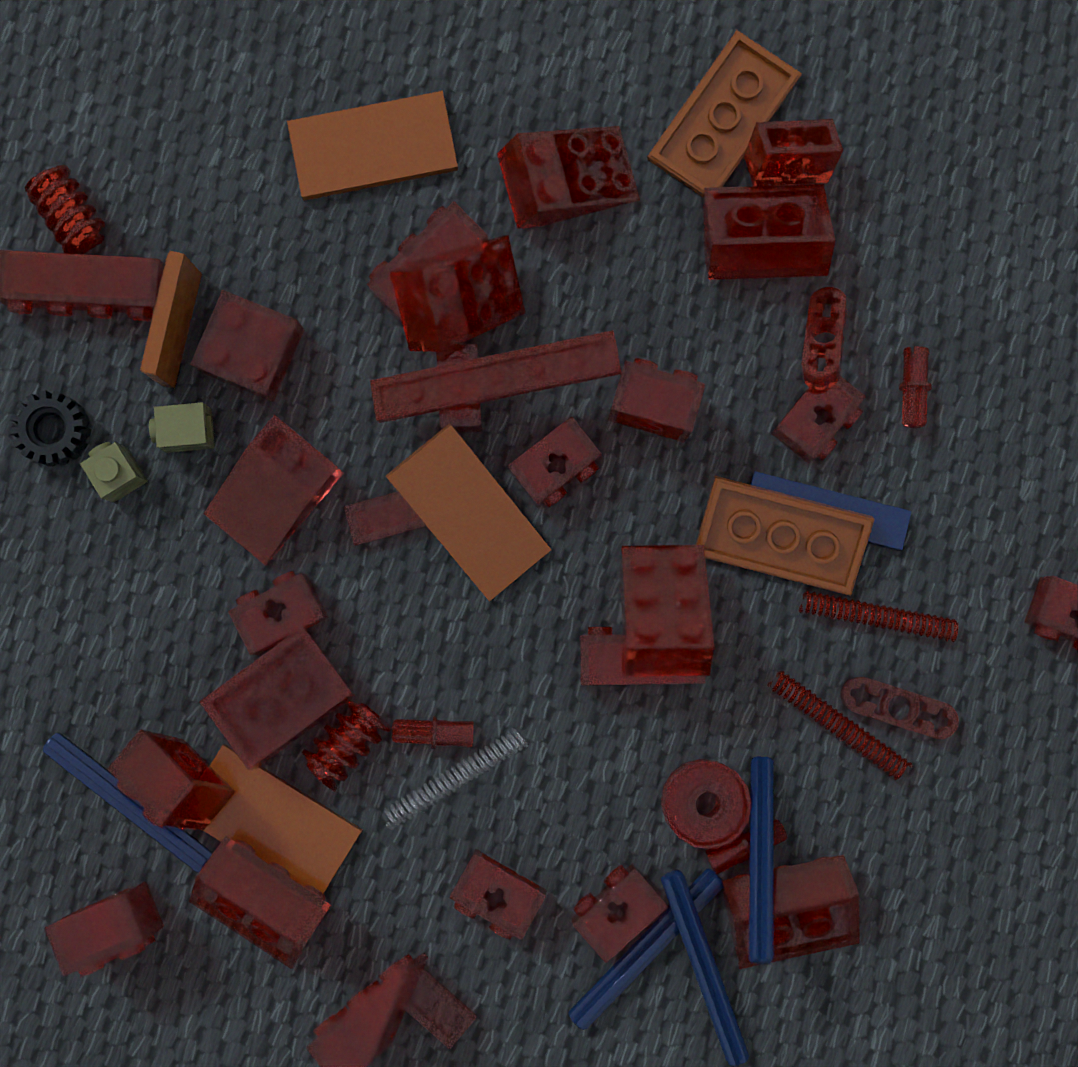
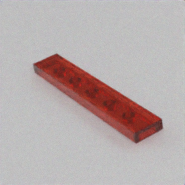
[370,330,622,423]

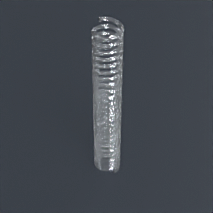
[384,729,529,830]

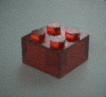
[190,290,305,402]
[608,358,706,443]
[108,729,235,830]
[44,881,164,977]

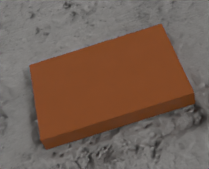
[140,251,202,389]

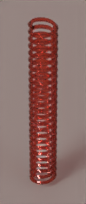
[799,590,959,643]
[767,671,913,780]

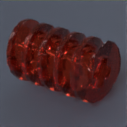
[25,165,105,258]
[301,700,392,791]

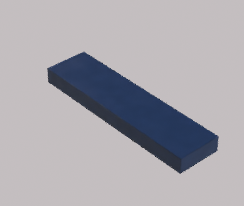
[750,471,912,551]

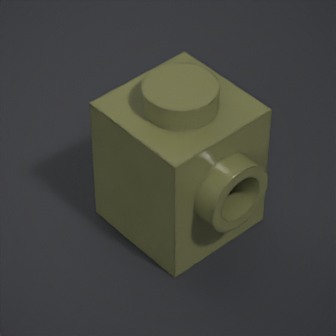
[149,402,215,453]
[80,442,148,503]

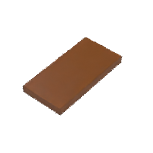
[647,30,802,203]
[287,91,458,201]
[386,424,551,601]
[694,476,875,596]
[179,744,363,902]

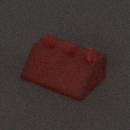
[703,184,836,280]
[189,836,331,969]
[722,855,860,969]

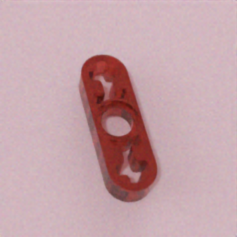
[802,287,847,390]
[840,677,959,739]

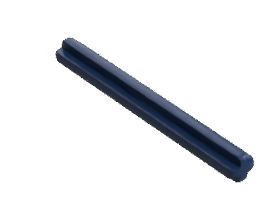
[42,733,214,873]
[749,756,773,964]
[568,868,725,1030]
[661,870,749,1067]

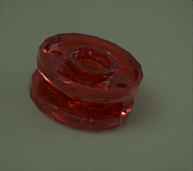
[660,758,751,849]

